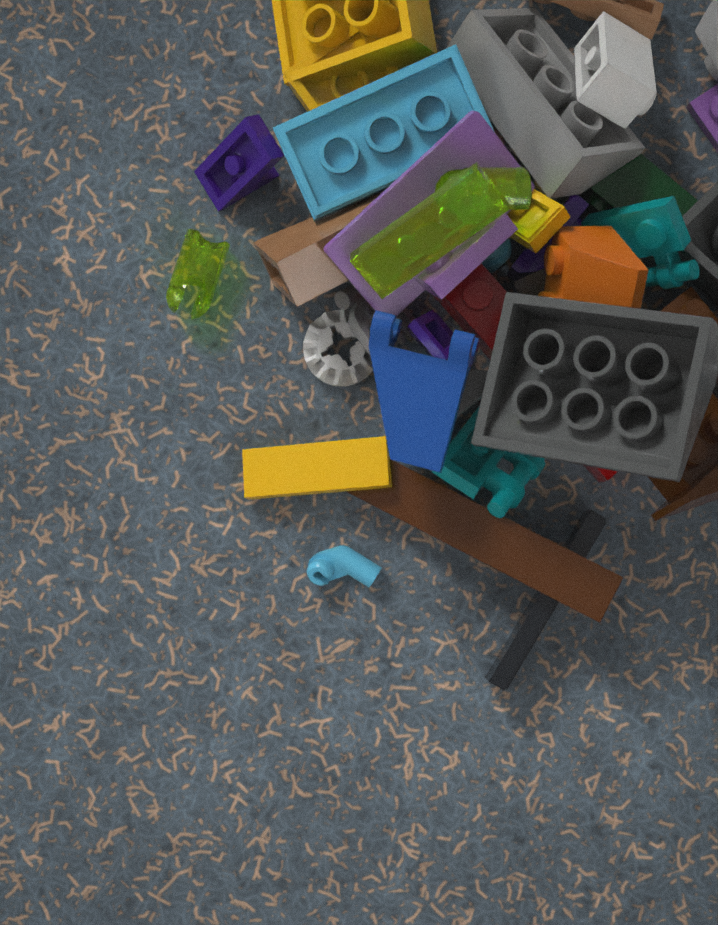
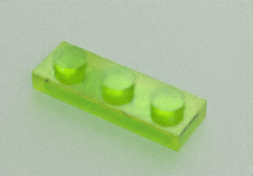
[350,162,509,299]

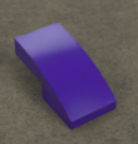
[407,310,453,360]

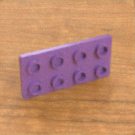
[323,111,534,316]

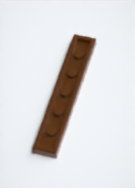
[345,459,623,623]

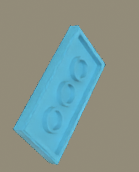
[273,44,494,222]

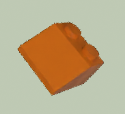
[538,226,649,309]

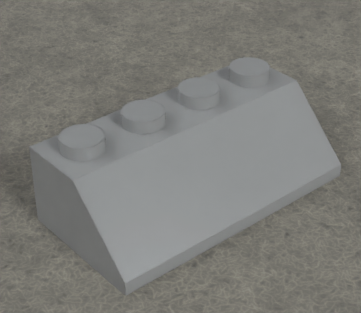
[447,8,645,199]

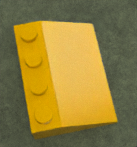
[272,0,437,87]

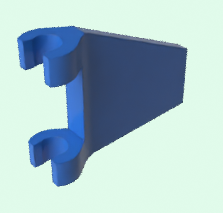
[368,310,480,473]

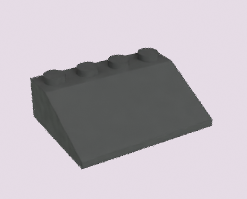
[471,292,718,482]

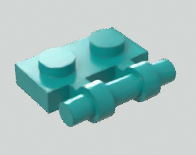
[581,196,700,289]
[432,405,546,518]

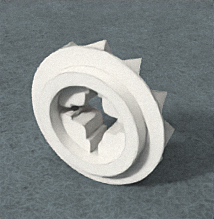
[303,309,373,386]

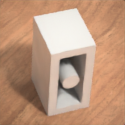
[574,11,657,129]

